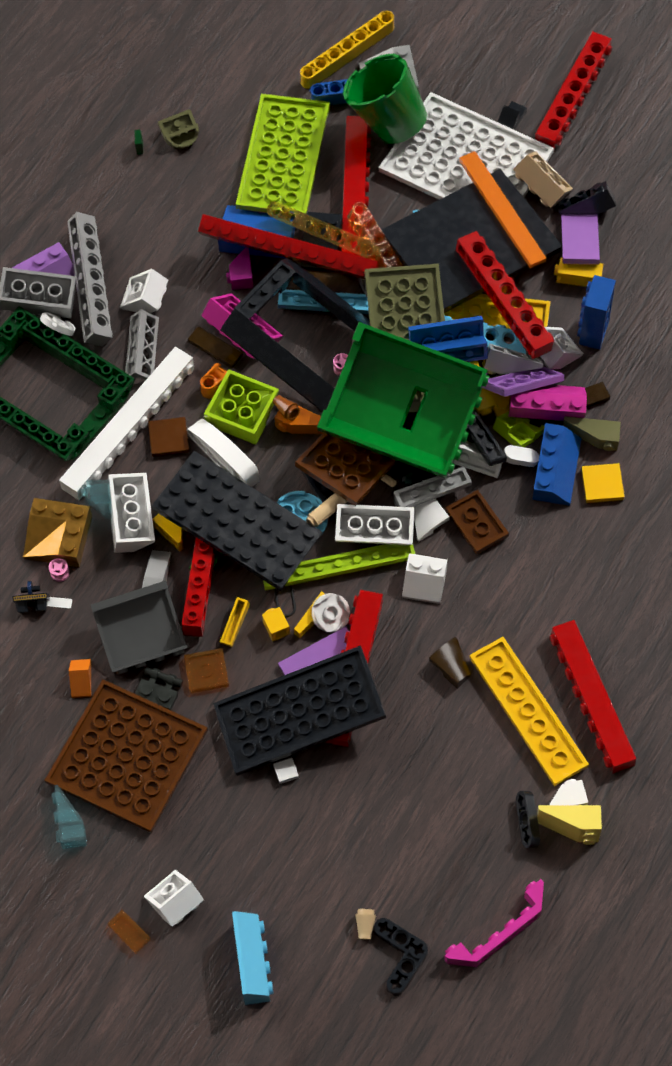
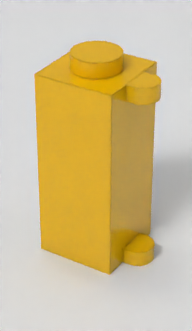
[554,258,604,287]

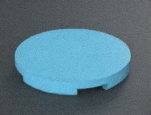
[277,491,328,535]

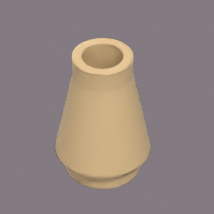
[356,909,376,940]

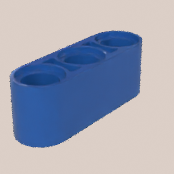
[310,79,348,105]

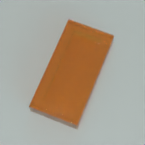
[107,910,151,954]

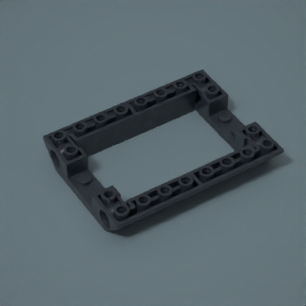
[220,258,370,412]

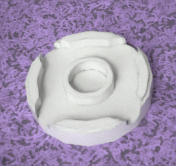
[40,312,75,336]
[312,593,350,632]

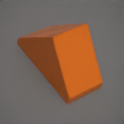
[69,659,92,698]

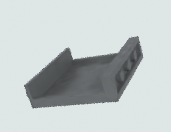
[90,580,188,675]

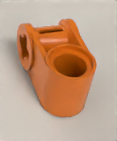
[200,363,227,398]

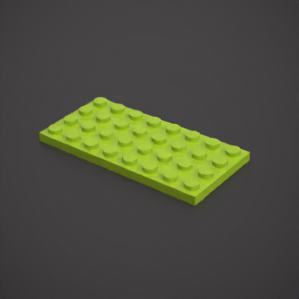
[236,94,330,218]

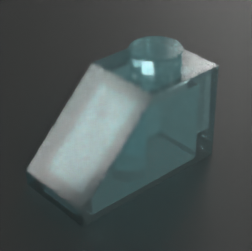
[81,480,112,519]

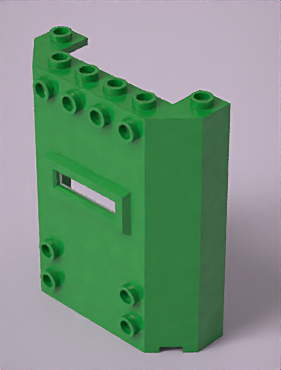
[317,322,490,479]

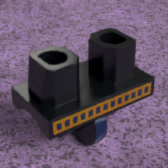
[12,581,50,613]

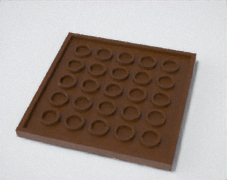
[44,679,208,833]

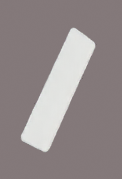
[47,597,72,608]

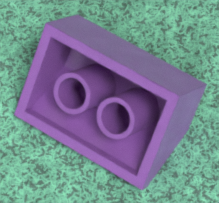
[12,242,75,276]

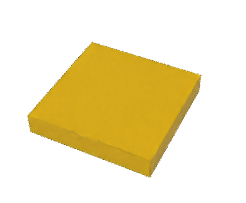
[581,463,624,503]

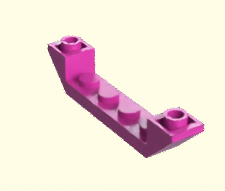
[444,879,544,967]

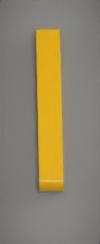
[300,11,394,89]

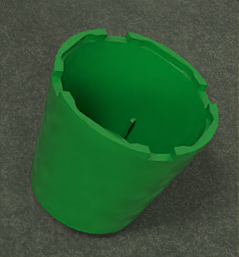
[343,54,427,144]

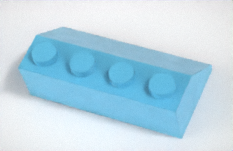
[232,912,273,1005]

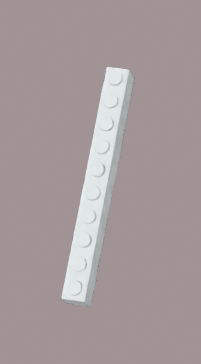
[59,347,194,500]

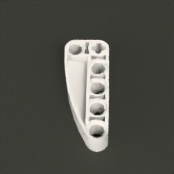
[187,418,260,487]

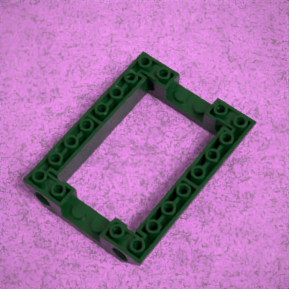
[0,306,135,461]

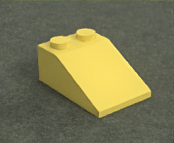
[537,805,602,845]

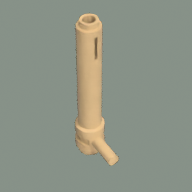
[306,474,396,527]

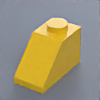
[152,514,183,551]

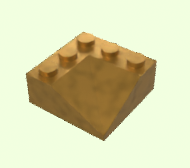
[23,498,92,567]

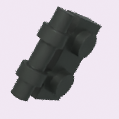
[135,667,183,710]

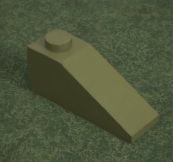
[563,416,621,451]

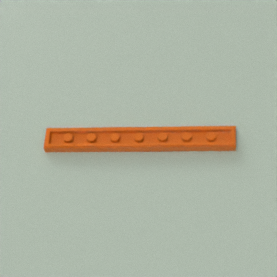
[459,151,547,268]

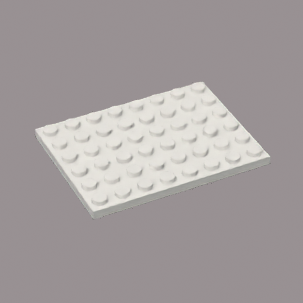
[379,92,554,200]

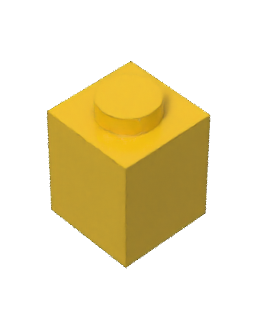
[262,607,290,642]

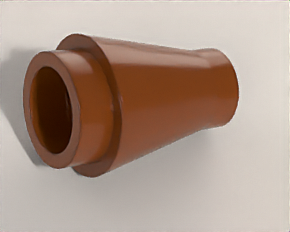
[273,395,300,420]

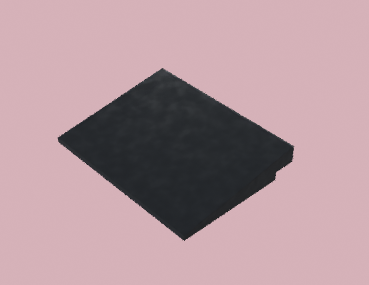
[380,169,562,313]

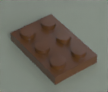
[446,490,509,555]

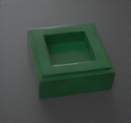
[134,129,144,155]

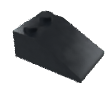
[301,211,343,272]

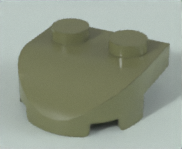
[157,109,199,148]

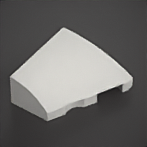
[413,499,449,542]

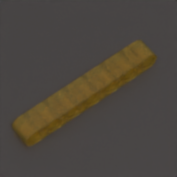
[267,201,381,260]

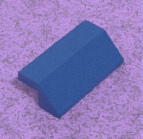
[408,316,488,362]

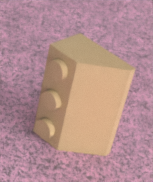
[513,151,573,208]

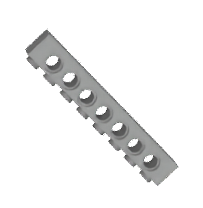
[67,212,112,347]

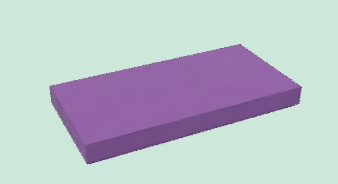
[561,214,600,264]
[483,366,564,397]
[278,627,349,675]

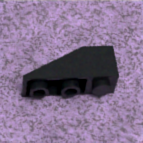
[557,181,616,214]

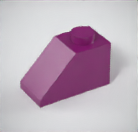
[226,248,253,290]

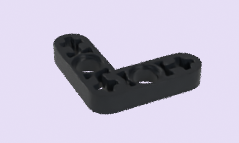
[374,918,428,996]

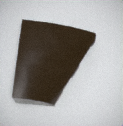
[429,637,471,689]

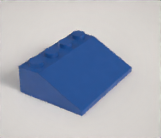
[218,205,297,259]

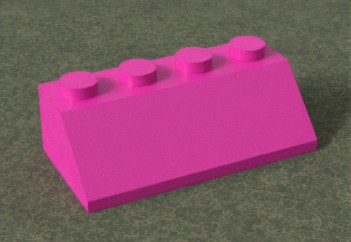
[201,293,283,359]
[508,385,587,421]

